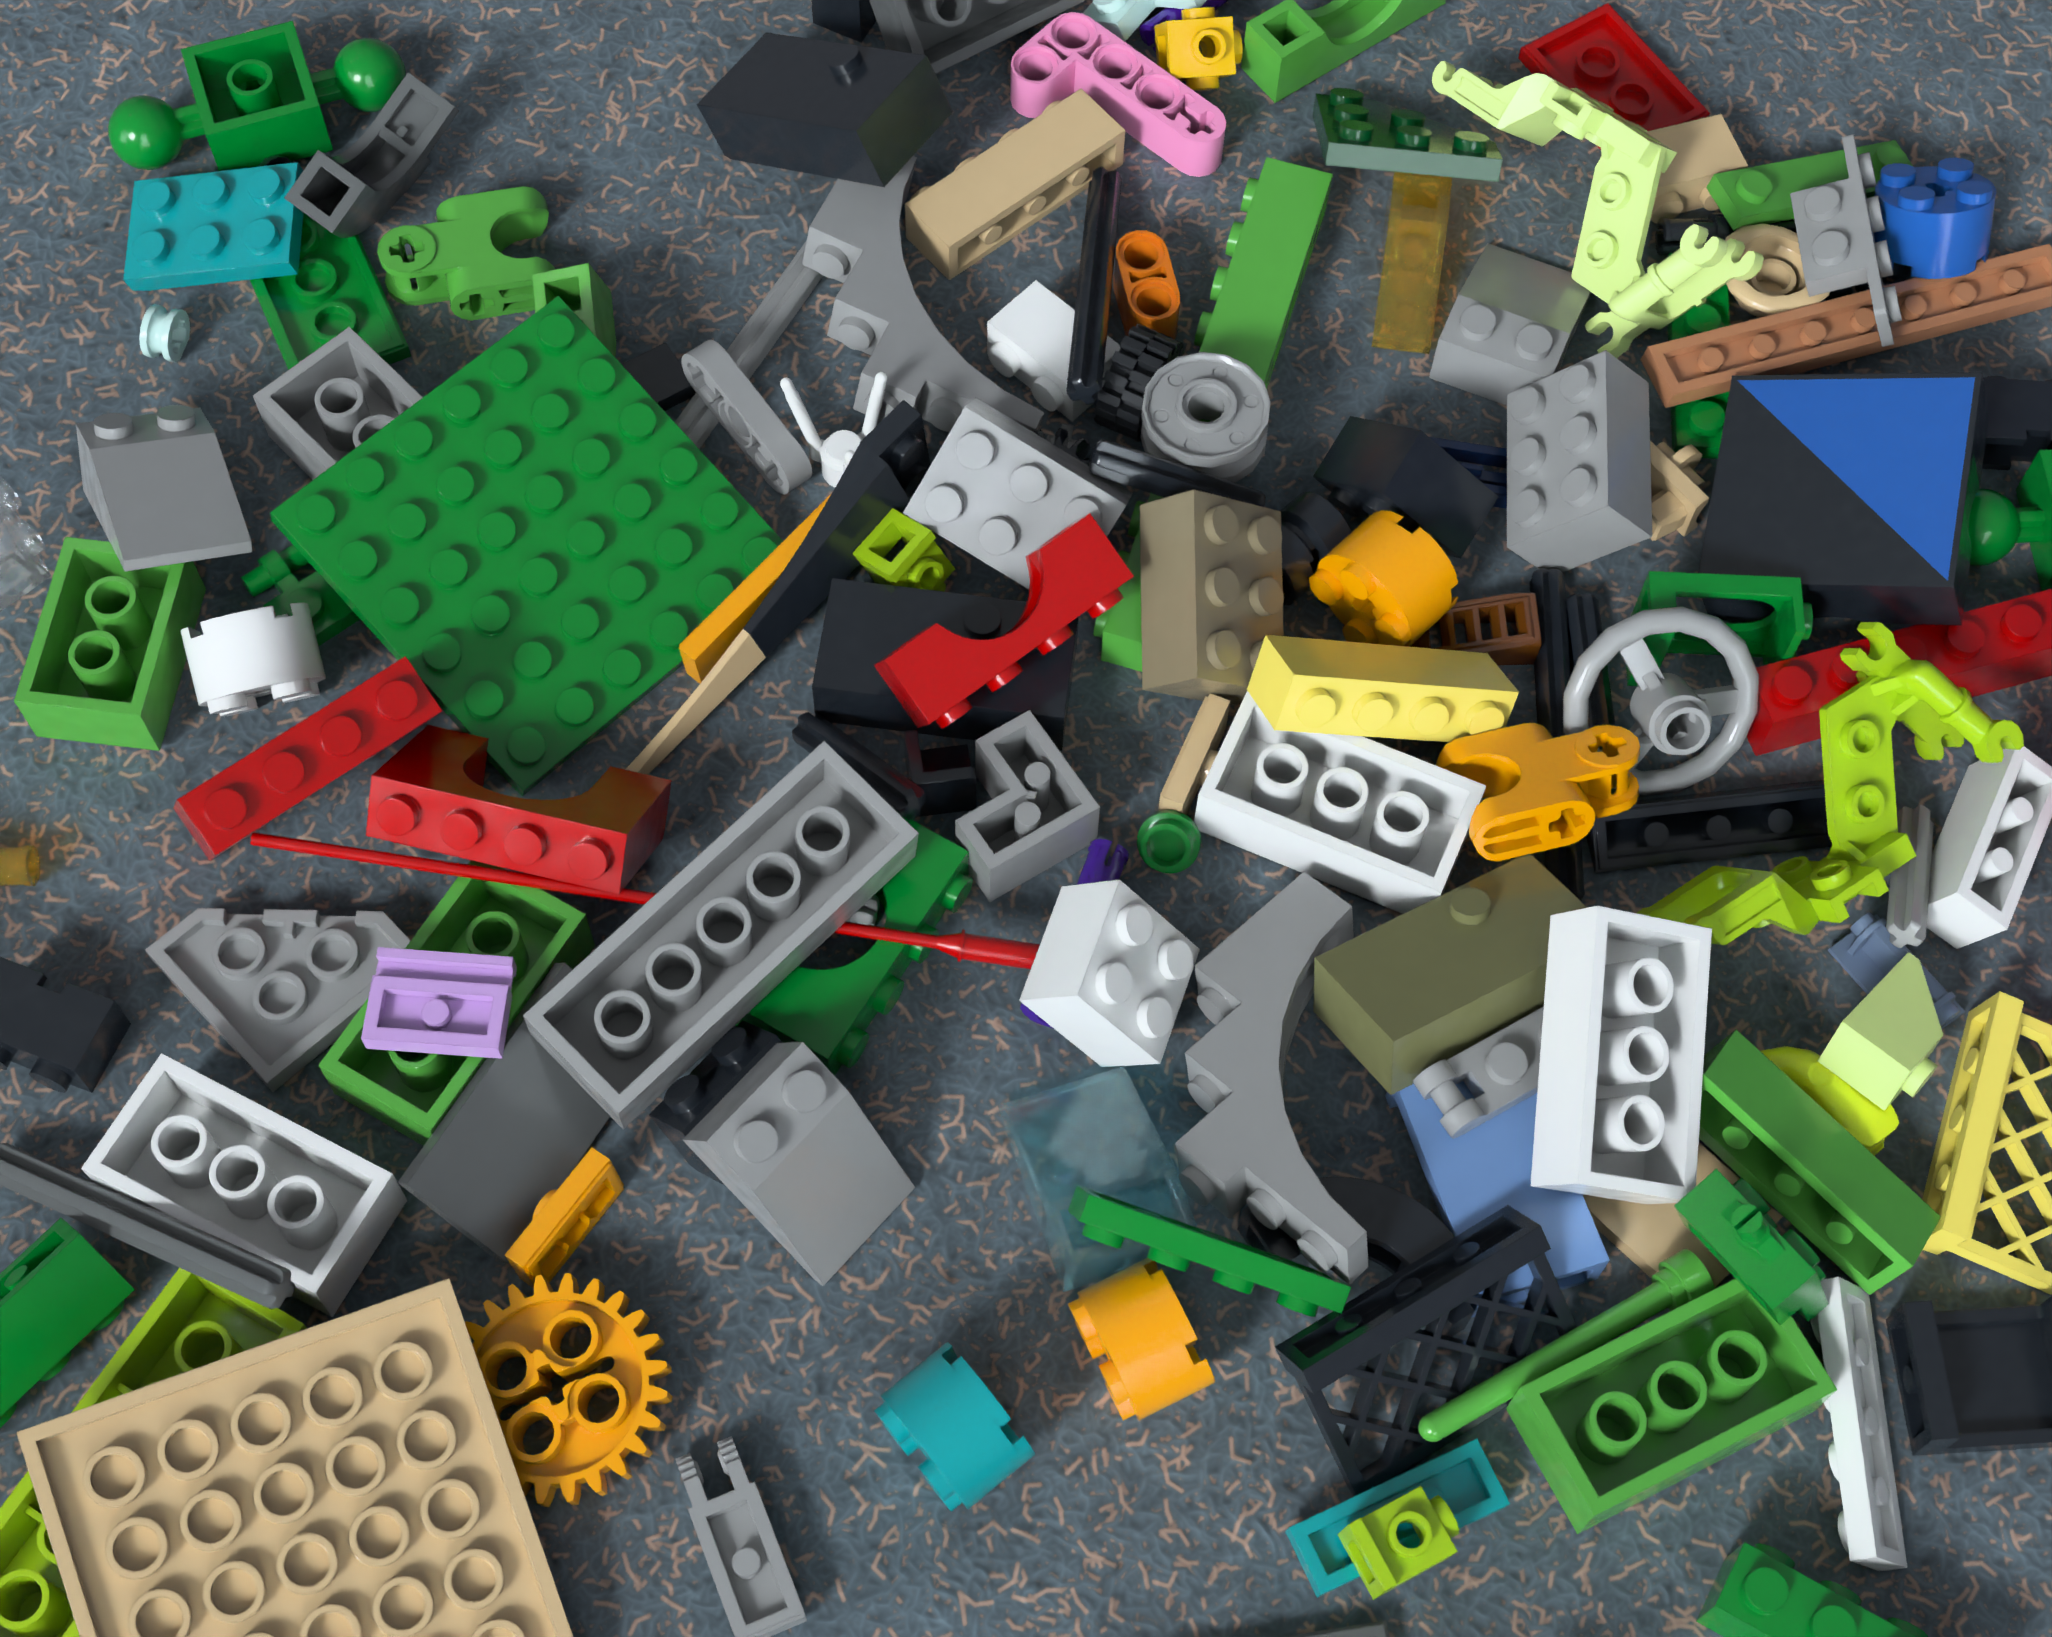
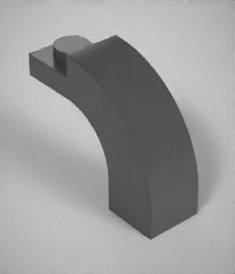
[284,72,459,238]

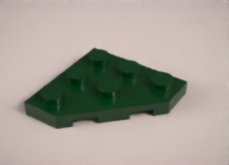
[1313,88,1503,182]

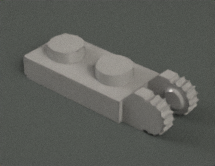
[675,1436,807,1637]

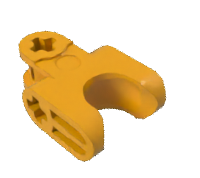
[1436,723,1640,862]

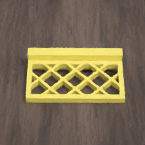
[1922,991,2052,1295]

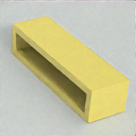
[1247,635,1519,742]

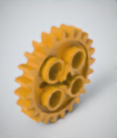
[465,1273,673,1507]

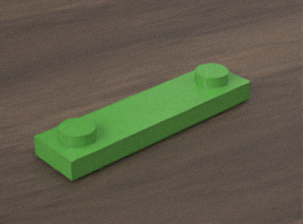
[1706,140,1913,231]

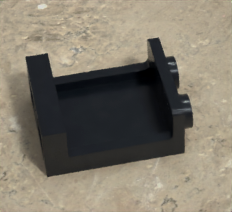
[1886,1296,2052,1456]

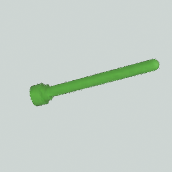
[1418,1249,1715,1442]

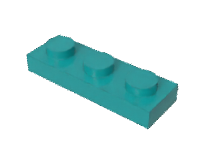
[1285,1439,1510,1598]

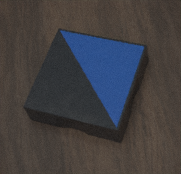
[1698,372,1989,625]

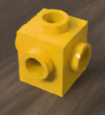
[1154,7,1243,91]

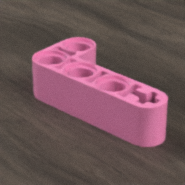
[1010,12,1226,177]

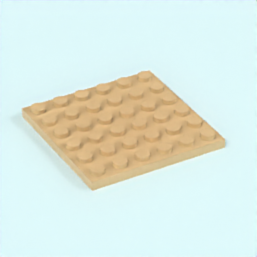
[16,1278,573,1637]

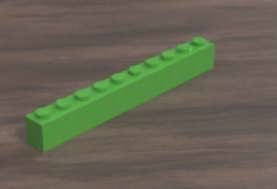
[1093,157,1333,672]

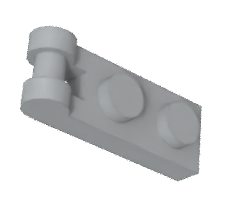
[1413,1007,1544,1139]

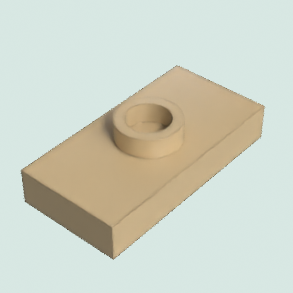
[1158,693,1230,815]

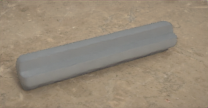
[1886,804,1934,948]

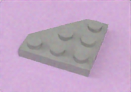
[145,908,411,1092]

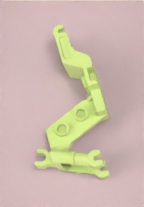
[1432,61,1764,358]

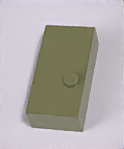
[1313,854,1588,1095]

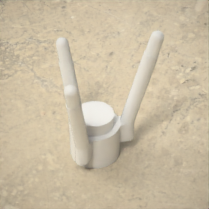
[780,372,887,487]

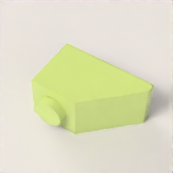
[1818,952,1943,1111]

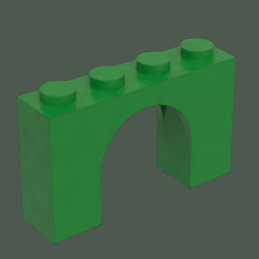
[735,817,973,1076]

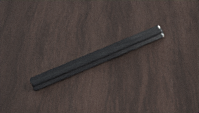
[1066,166,1122,405]
[1529,568,1585,901]

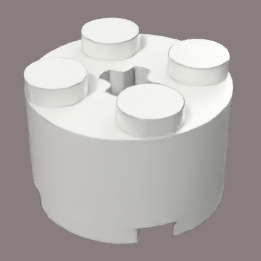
[180,603,326,717]

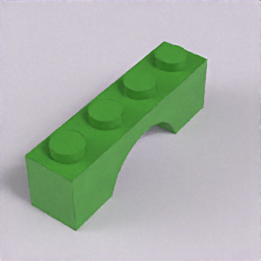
[1241,0,1446,103]

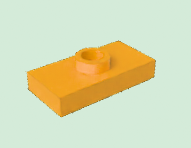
[505,1147,624,1288]

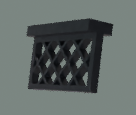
[1275,1205,1577,1496]

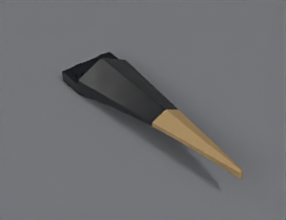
[625,400,931,775]

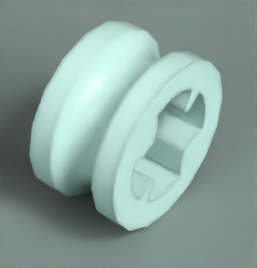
[139,304,190,362]

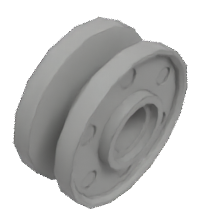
[1141,352,1271,483]

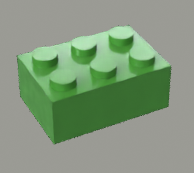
[14,537,206,751]

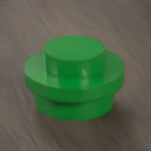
[1137,810,1201,873]

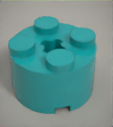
[874,1342,1035,1512]

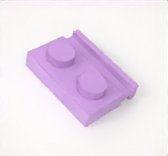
[361,947,517,1059]

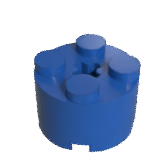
[1874,158,1996,279]

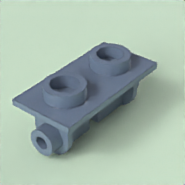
[1827,912,1965,1030]

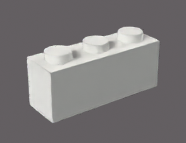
[1927,746,2052,949]

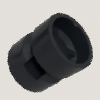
[1280,491,1351,605]

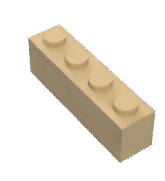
[905,89,1125,280]

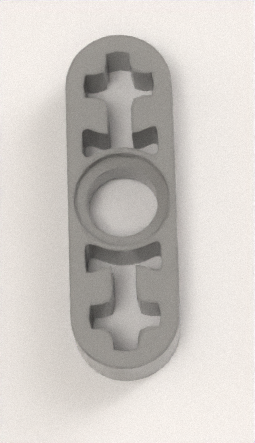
[681,339,812,495]

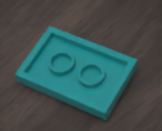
[123,162,304,291]

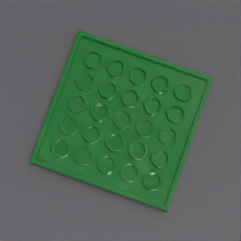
[270,296,783,796]

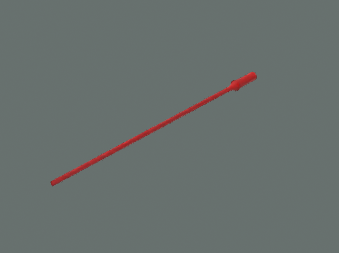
[250,832,1040,970]

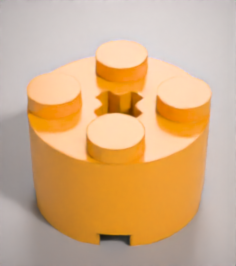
[1309,510,1458,647]
[1068,1257,1215,1421]

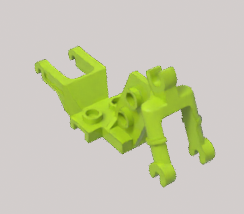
[1637,622,2024,945]

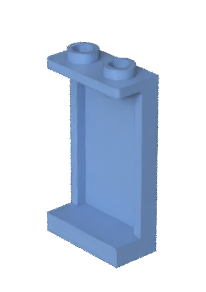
[1385,1081,1610,1318]

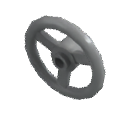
[1563,606,1759,796]

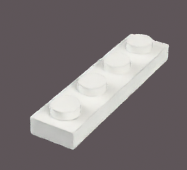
[1811,1277,1907,1571]

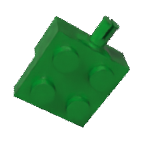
[1674,1169,1829,1325]

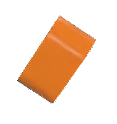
[1113,230,1180,339]

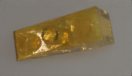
[1371,172,1452,354]

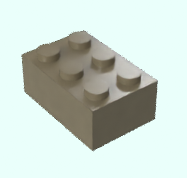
[1140,490,1284,705]

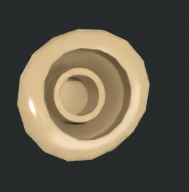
[1725,224,1830,318]

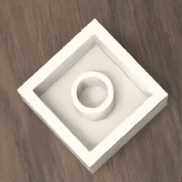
[1019,880,1200,1067]

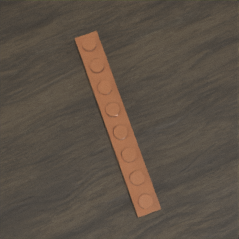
[1640,243,2052,408]

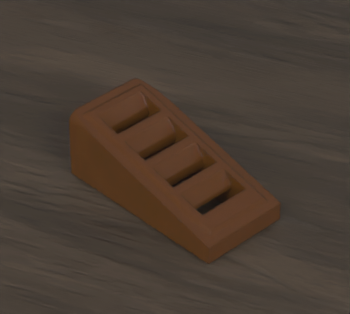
[1410,593,1541,665]

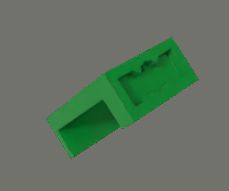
[1626,571,1813,686]

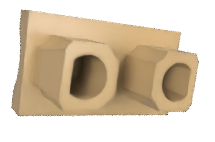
[1650,441,1709,541]

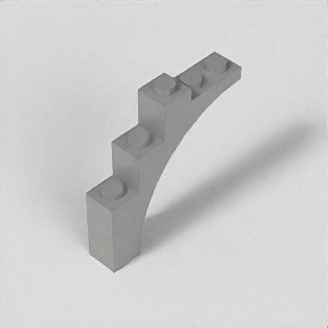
[802,156,1044,432]
[1175,871,1369,1285]

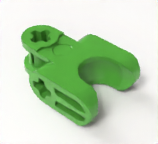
[377,186,556,321]

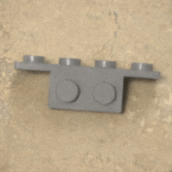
[1790,134,1902,347]

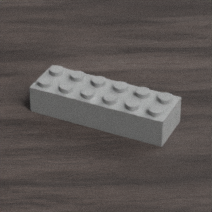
[523,741,919,1130]

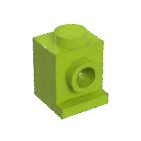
[852,508,955,592]
[1337,1486,1460,1600]

